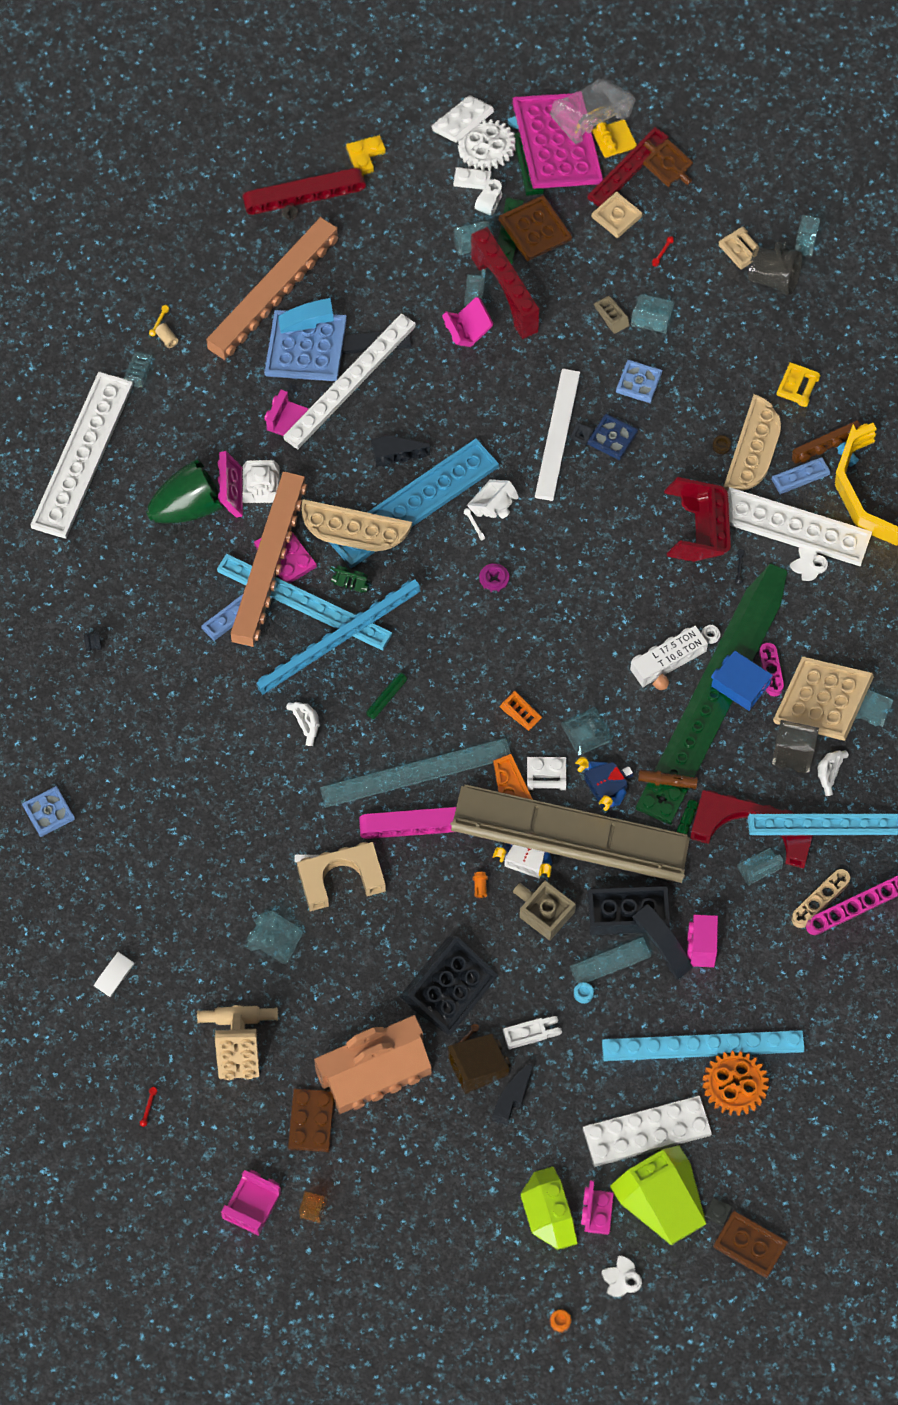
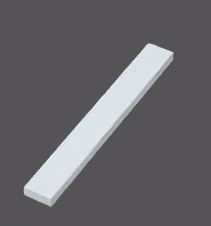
[535,369,580,501]

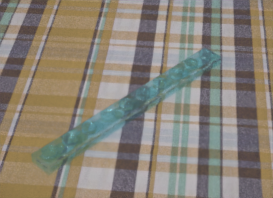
[320,738,511,808]

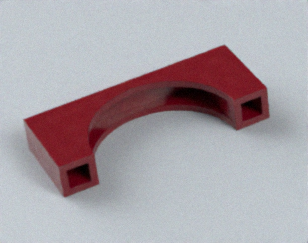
[471,227,539,339]
[690,790,813,868]

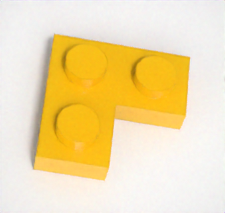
[346,135,385,175]

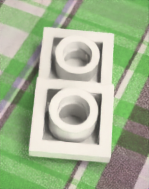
[94,952,135,997]

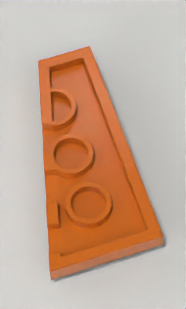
[493,754,533,800]

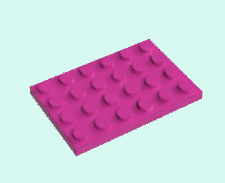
[512,93,603,189]

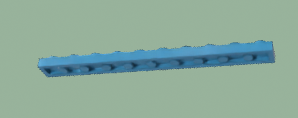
[256,579,420,695]

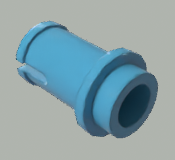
[837,442,859,467]

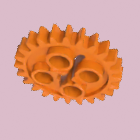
[703,1051,769,1116]

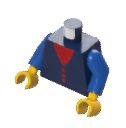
[575,757,633,811]

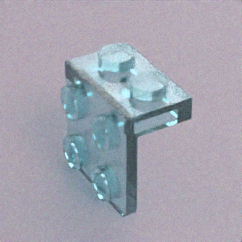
[631,295,674,333]
[245,911,302,964]

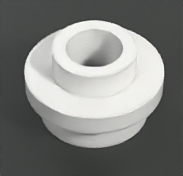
[701,625,720,644]

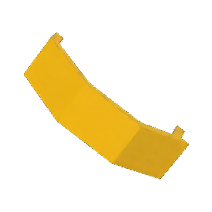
[835,423,898,546]

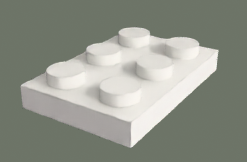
[432,95,494,142]

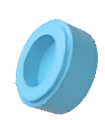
[574,982,594,1003]

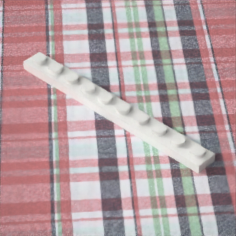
[284,313,416,449]

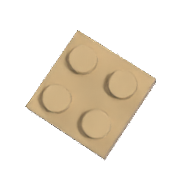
[592,192,642,238]

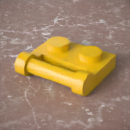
[777,362,820,407]

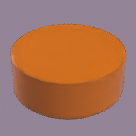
[550,1310,571,1332]

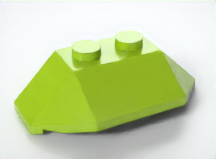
[520,1167,577,1250]

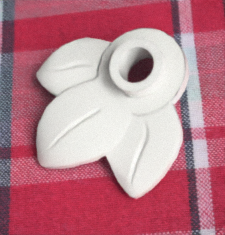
[790,547,828,581]
[602,1256,642,1297]

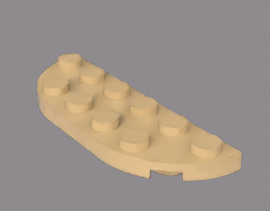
[724,395,781,491]
[302,499,412,551]

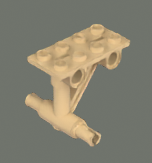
[197,1005,278,1080]

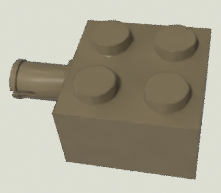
[513,881,576,941]

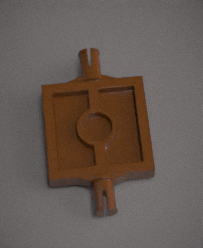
[643,139,693,187]

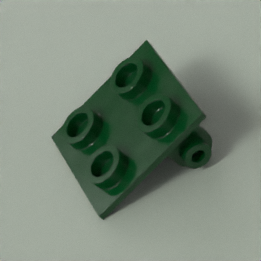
[330,565,372,593]

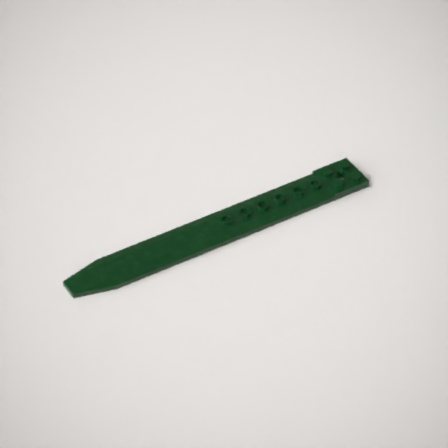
[636,563,787,825]

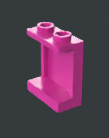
[221,1170,281,1236]

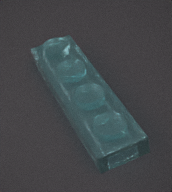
[570,937,651,984]

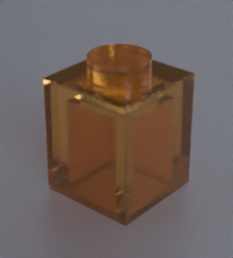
[299,1192,325,1223]

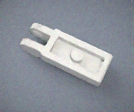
[503,1016,562,1049]

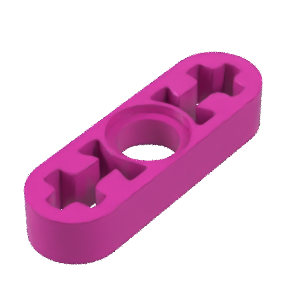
[759,643,784,696]

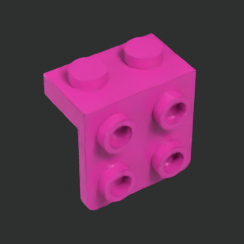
[442,297,493,347]
[265,390,309,436]

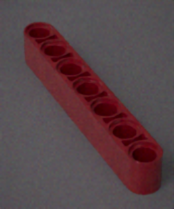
[243,168,366,215]

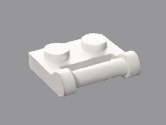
[527,757,566,790]

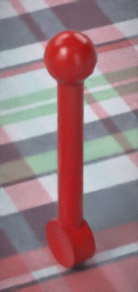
[652,236,674,266]
[140,1087,157,1127]

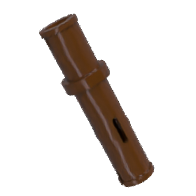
[638,769,698,790]

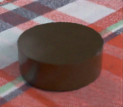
[712,435,731,455]

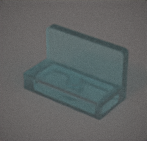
[464,269,486,308]
[737,848,784,885]

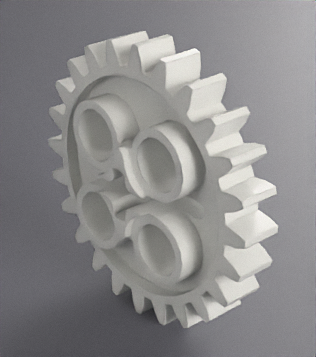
[458,119,515,171]

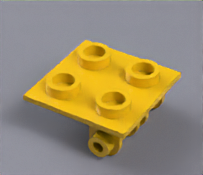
[592,119,637,158]

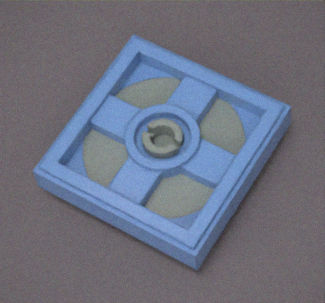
[616,360,662,403]
[22,786,75,837]

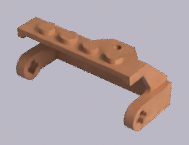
[314,1015,431,1114]

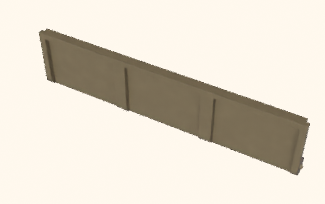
[450,785,690,883]

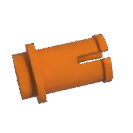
[473,872,488,898]

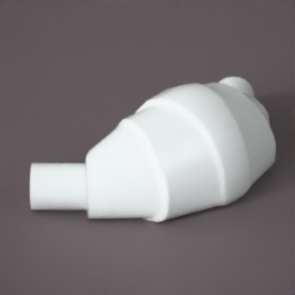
[287,702,320,746]
[818,750,848,796]

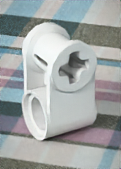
[475,179,502,216]

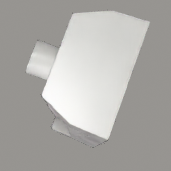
[243,460,280,503]
[467,480,519,518]

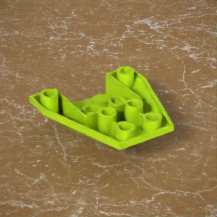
[610,1146,706,1245]

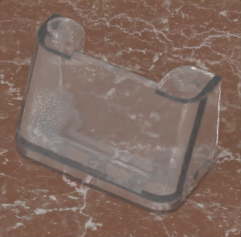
[550,79,636,144]

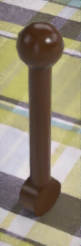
[459,1024,479,1043]

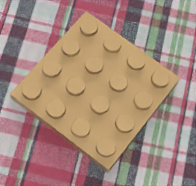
[773,657,874,741]

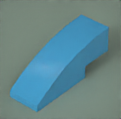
[278,298,334,333]

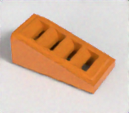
[499,691,542,731]

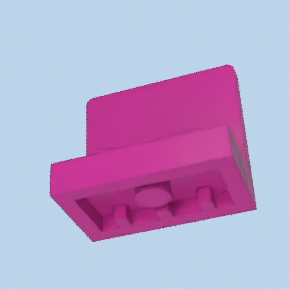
[581,1181,613,1235]

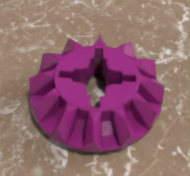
[479,564,509,592]

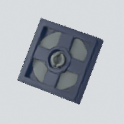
[588,414,638,460]

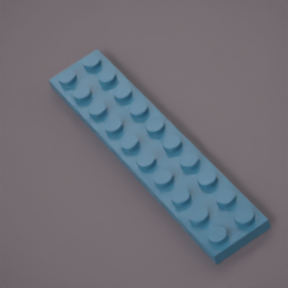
[330,439,499,568]

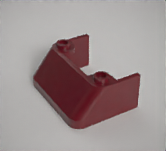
[664,477,731,562]

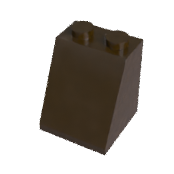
[448,1034,511,1094]

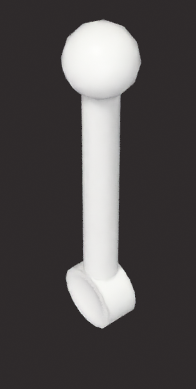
[464,508,485,541]

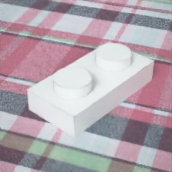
[454,167,491,189]

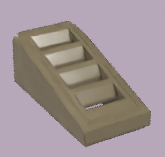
[594,296,629,334]

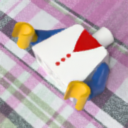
[493,843,553,879]

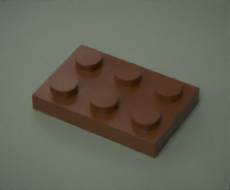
[288,1089,334,1152]
[713,1211,788,1278]

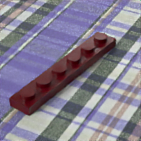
[588,127,669,207]

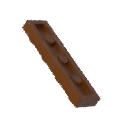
[792,420,861,464]

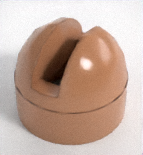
[652,673,669,690]

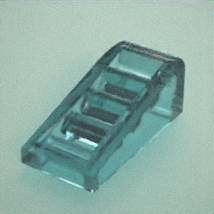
[124,352,153,388]

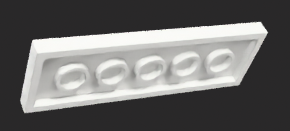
[583,1096,712,1167]

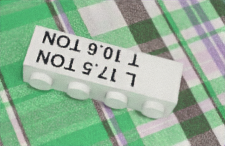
[630,626,708,687]

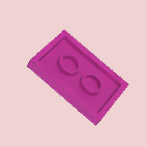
[218,451,243,518]
[254,531,317,584]

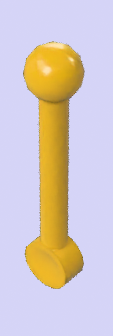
[149,305,169,336]

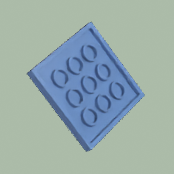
[265,310,347,381]

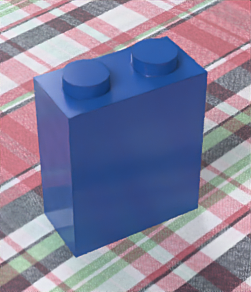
[711,651,773,711]

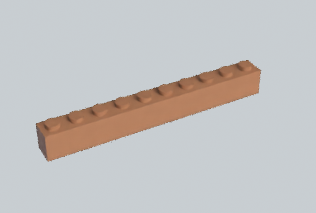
[206,217,338,360]
[231,472,308,647]

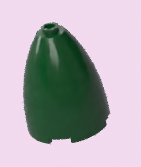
[146,458,224,523]

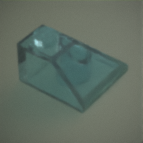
[561,708,613,756]

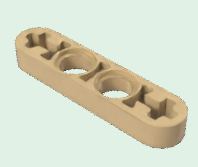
[792,869,850,928]

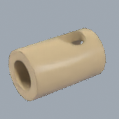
[155,323,178,348]

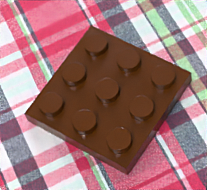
[498,195,572,261]

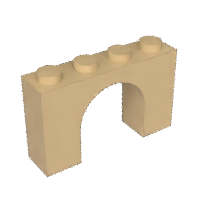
[297,842,386,911]

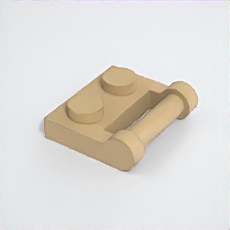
[719,227,766,270]

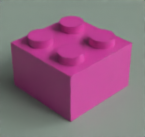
[687,915,718,967]

